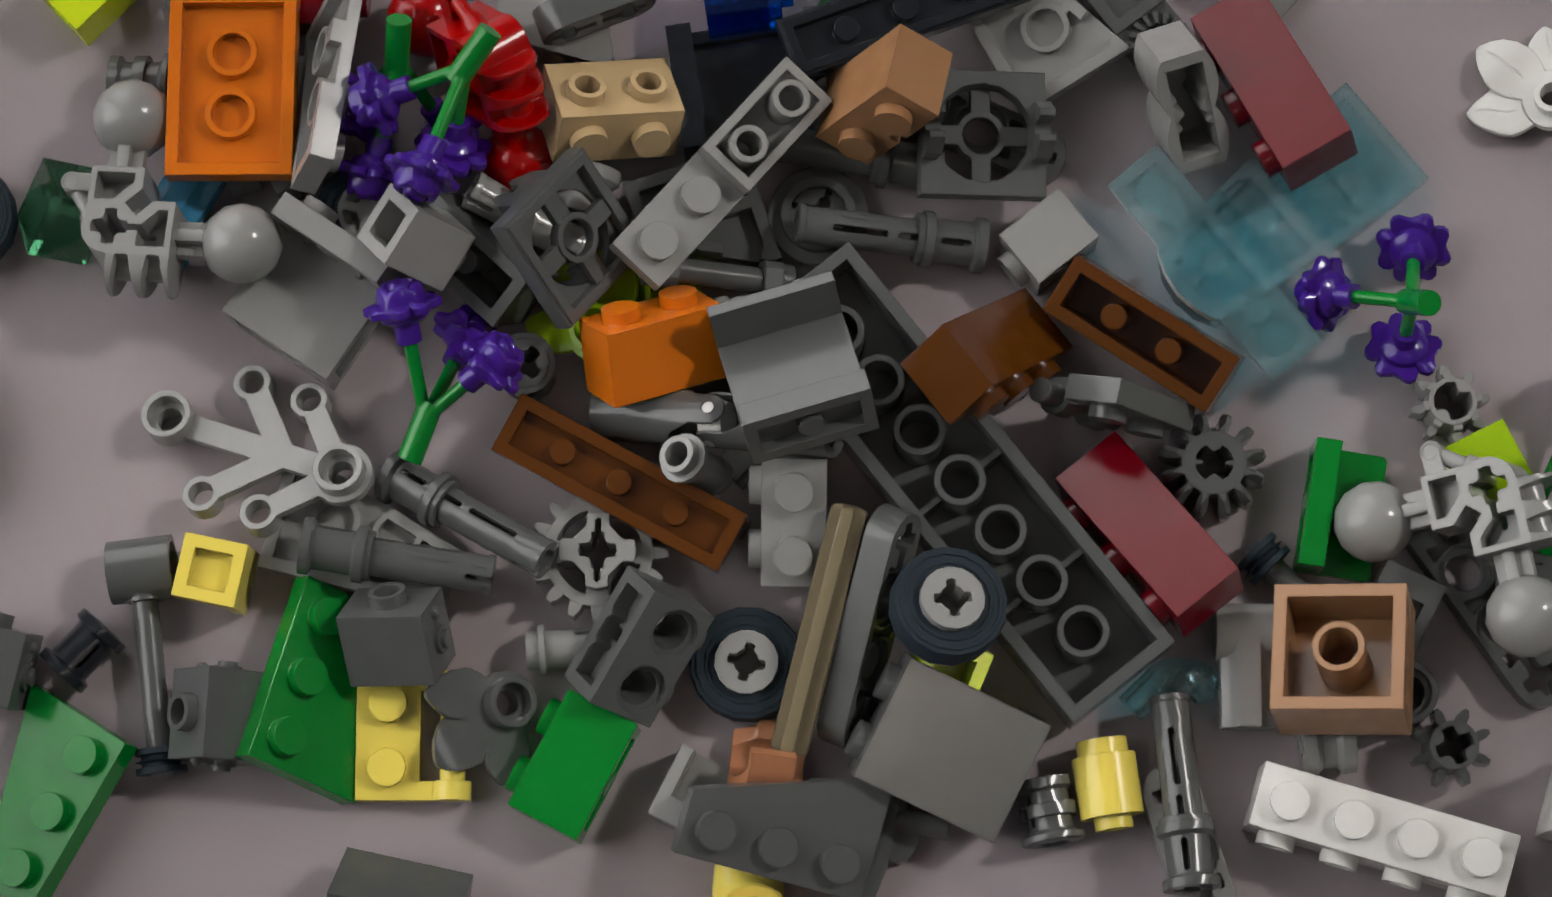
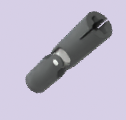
[589,389,845,459]

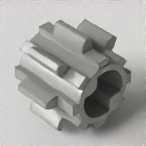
[1407,365,1490,445]

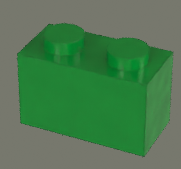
[505,689,641,845]

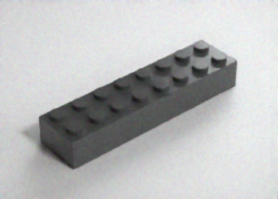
[802,242,1175,730]

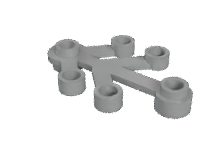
[141,365,374,538]

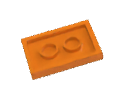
[164,0,301,182]

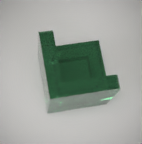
[18,157,92,265]

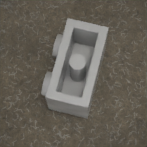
[748,455,828,587]

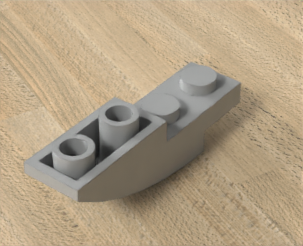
[608,56,833,291]

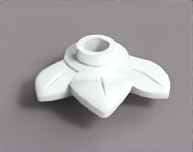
[1467,26,1552,138]

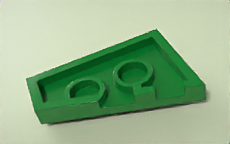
[235,575,357,805]
[0,684,138,897]

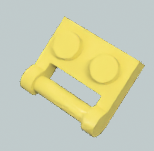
[355,670,472,802]

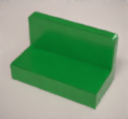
[1292,437,1387,583]

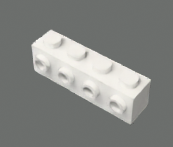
[1242,761,1521,897]

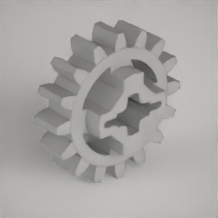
[533,494,670,623]

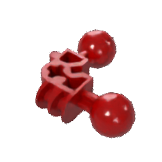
[387,0,553,190]

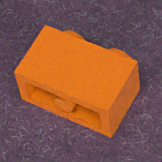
[579,285,726,408]

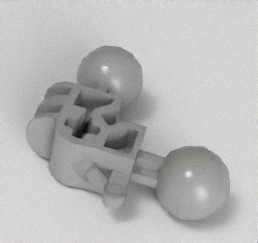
[61,79,283,300]
[1333,441,1552,658]

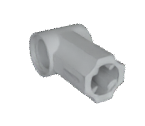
[1212,604,1277,731]

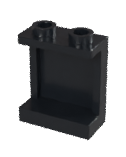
[665,5,828,163]

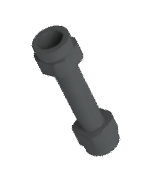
[639,259,796,293]

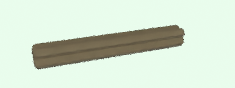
[771,503,868,756]

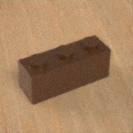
[1042,255,1246,413]
[900,288,1073,425]

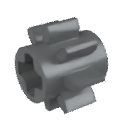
[1410,709,1491,787]

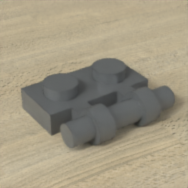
[1029,373,1196,439]

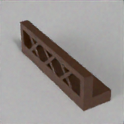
[491,393,751,574]

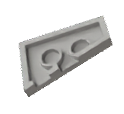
[969,0,1134,102]

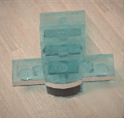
[1107,82,1428,383]

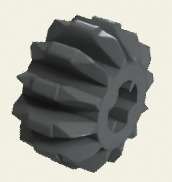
[1158,413,1266,522]

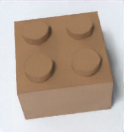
[1269,583,1415,735]

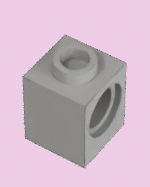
[996,188,1099,296]

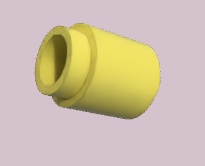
[1071,735,1145,833]

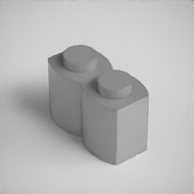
[1134,20,1230,175]

